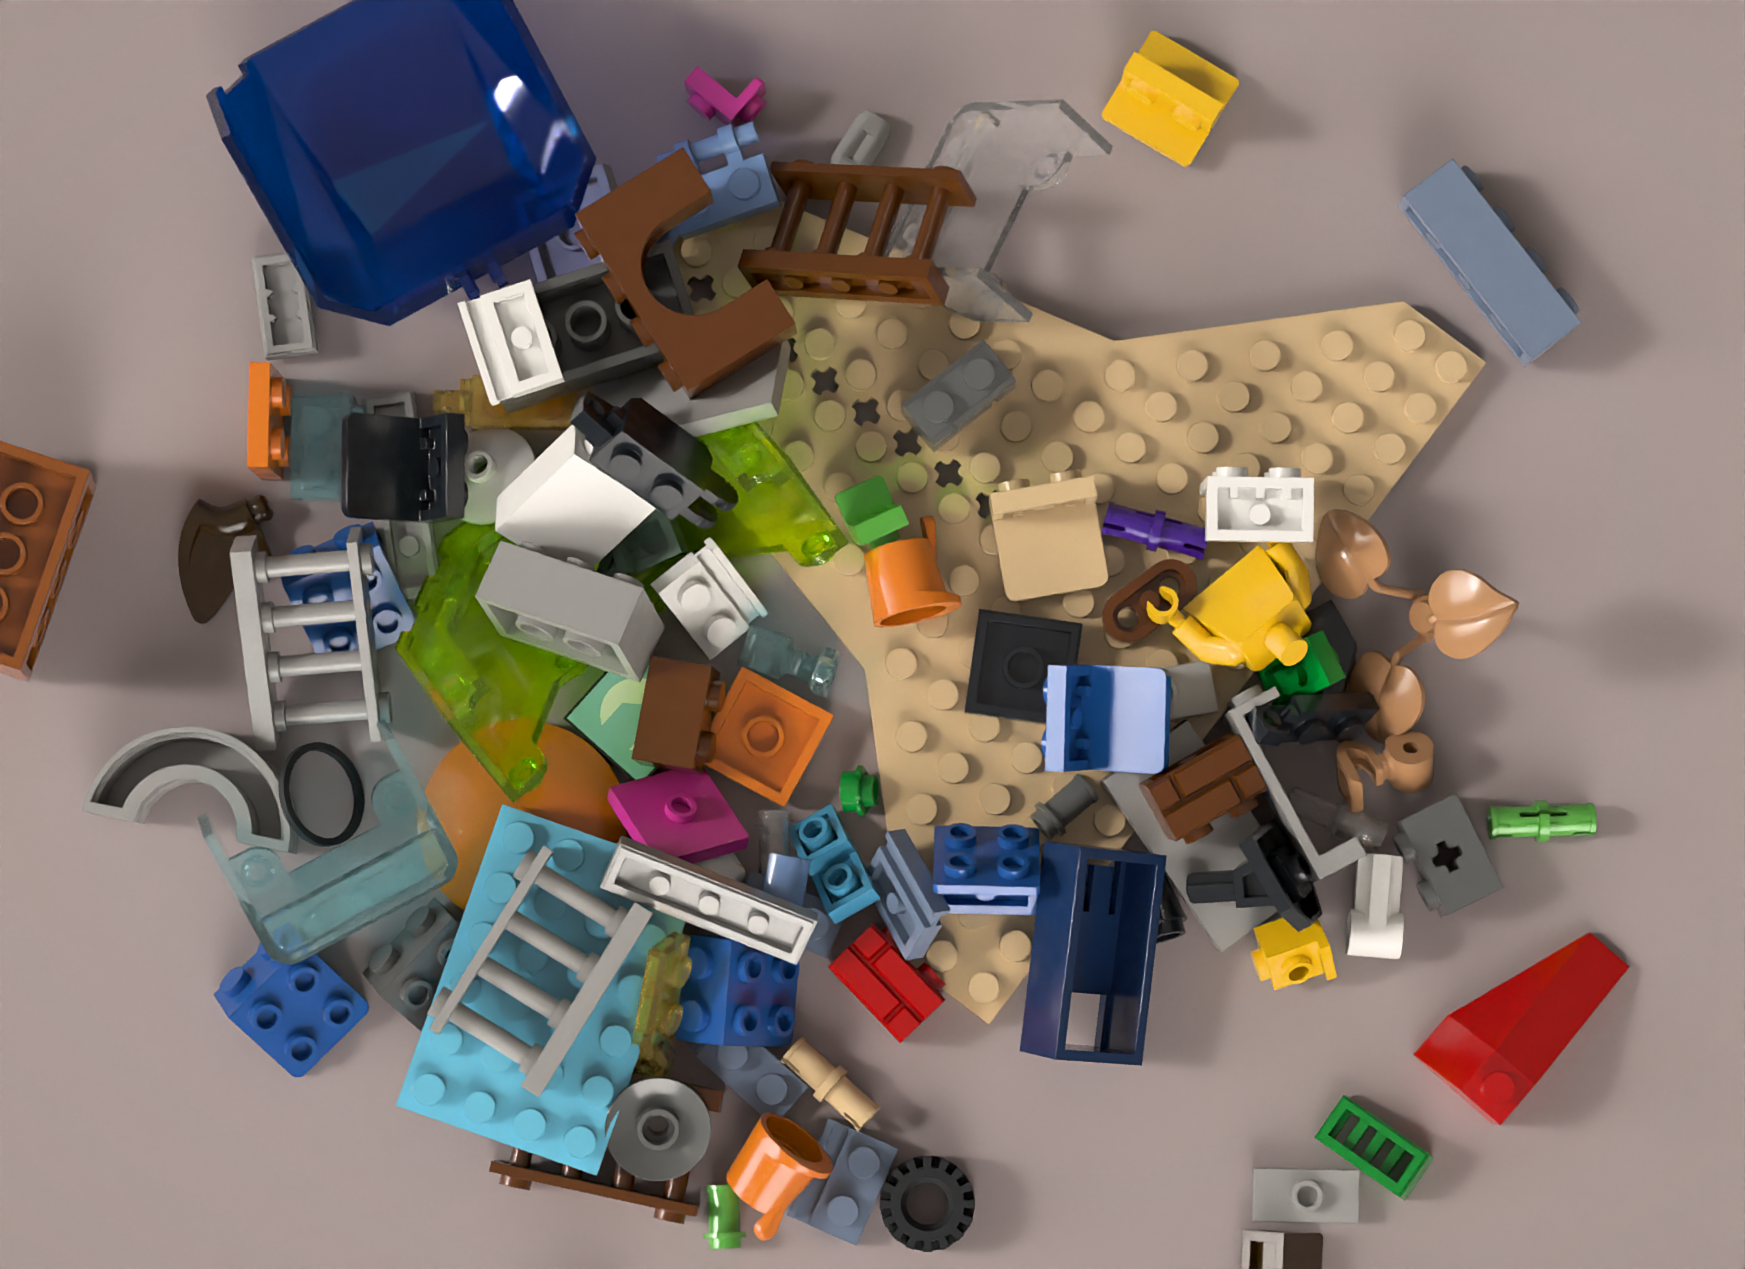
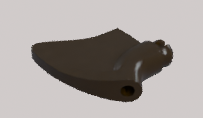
[178,495,274,624]

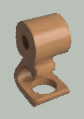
[1336,731,1434,812]

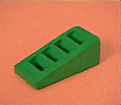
[1314,1095,1434,1201]

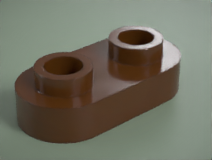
[1102,559,1197,644]

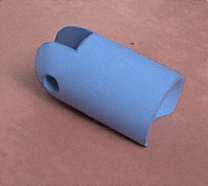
[763,853,811,907]

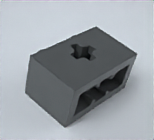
[1392,793,1504,917]

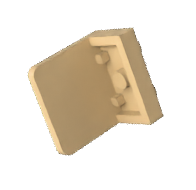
[989,469,1108,602]

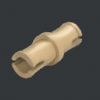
[781,1036,881,1132]

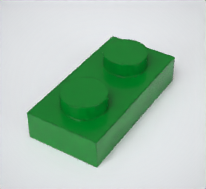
[1256,630,1346,705]

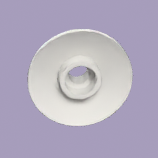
[461,427,536,525]

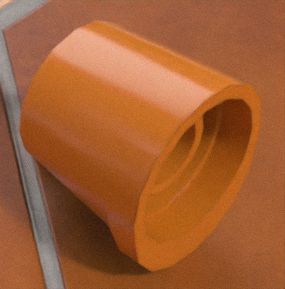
[864,515,962,628]
[726,1112,834,1241]

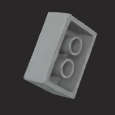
[475,540,665,682]

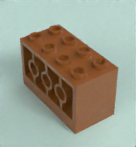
[0,441,96,682]

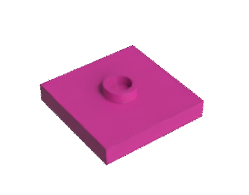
[607,767,750,864]

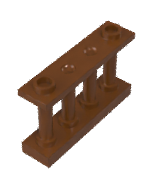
[737,159,977,305]
[489,1071,725,1224]

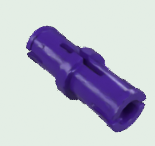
[1101,501,1208,560]

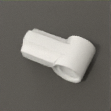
[1345,853,1404,959]

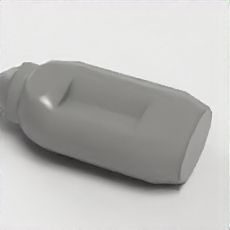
[830,110,891,166]

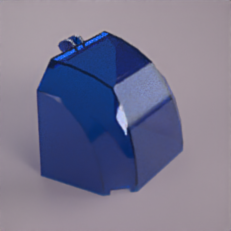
[206,0,597,326]

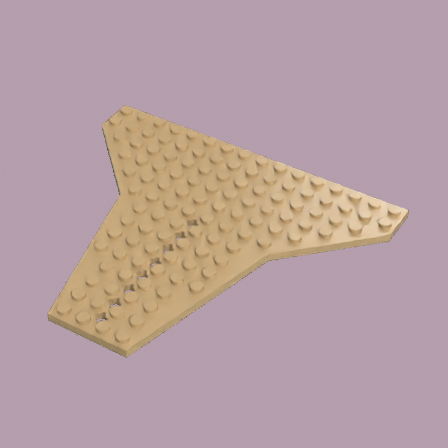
[645,201,1487,1025]

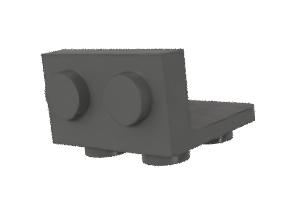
[362,897,460,1032]

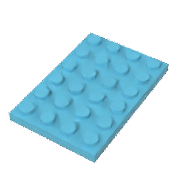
[396,804,686,1176]

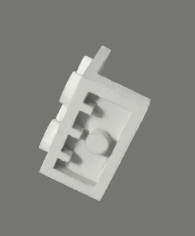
[1200,467,1314,543]

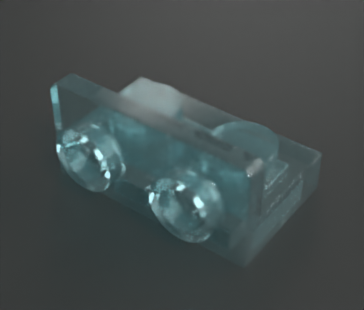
[290,392,365,501]

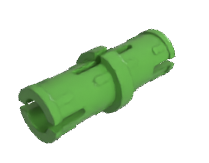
[1486,800,1597,842]

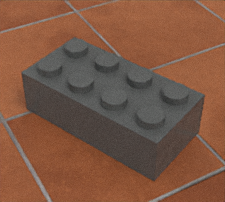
[501,240,694,414]

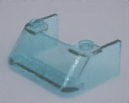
[197,719,458,964]

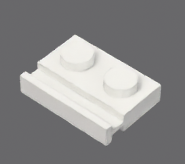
[457,279,565,406]
[650,537,768,660]

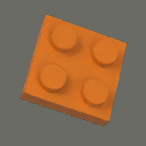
[247,362,293,481]
[704,666,834,808]

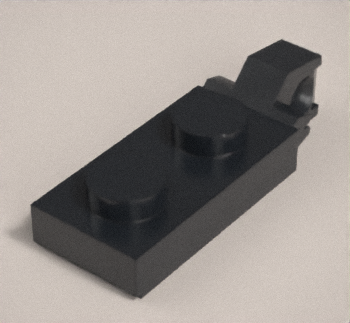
[1245,692,1380,746]

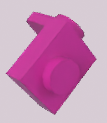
[684,66,767,127]

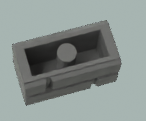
[901,340,1016,452]

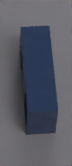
[1020,841,1167,1066]

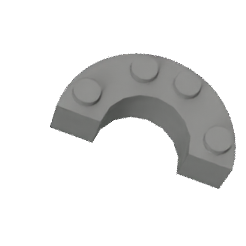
[82,726,299,855]

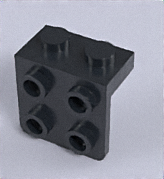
[341,412,469,524]

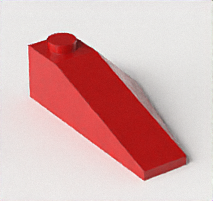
[1413,932,1629,1125]

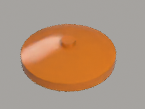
[419,721,628,911]

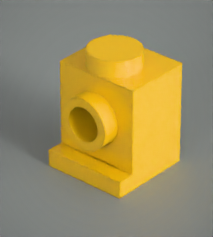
[1250,918,1337,990]

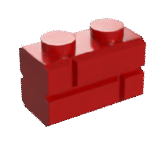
[828,924,946,1043]

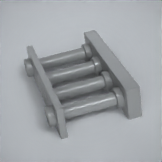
[230,527,393,752]
[427,845,654,1097]

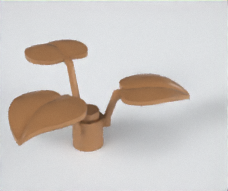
[1315,509,1519,744]

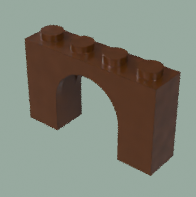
[574,147,797,400]

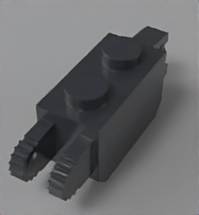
[570,391,739,529]

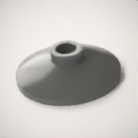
[605,1076,711,1181]

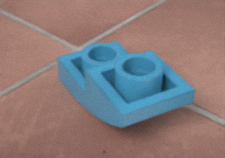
[787,804,881,924]

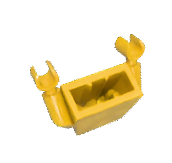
[1147,542,1312,672]

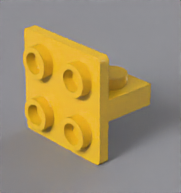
[1101,31,1239,168]

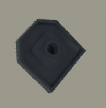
[1186,818,1323,932]

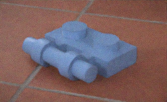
[656,121,782,240]

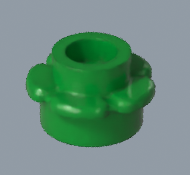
[840,765,879,817]

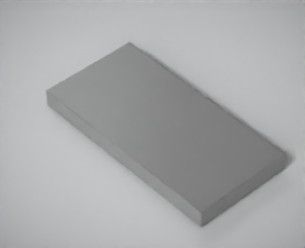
[593,340,791,437]
[1100,720,1277,952]

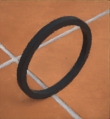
[278,742,365,847]

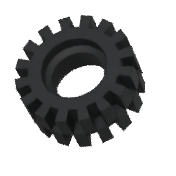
[880,1156,975,1252]

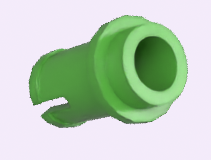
[704,1184,746,1249]

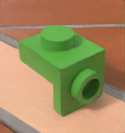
[834,475,909,549]

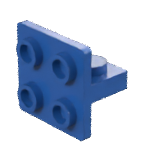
[933,823,1040,915]

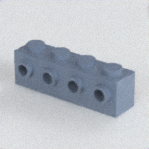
[1398,159,1581,367]

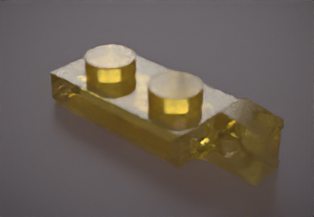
[433,375,577,431]
[632,931,692,1078]

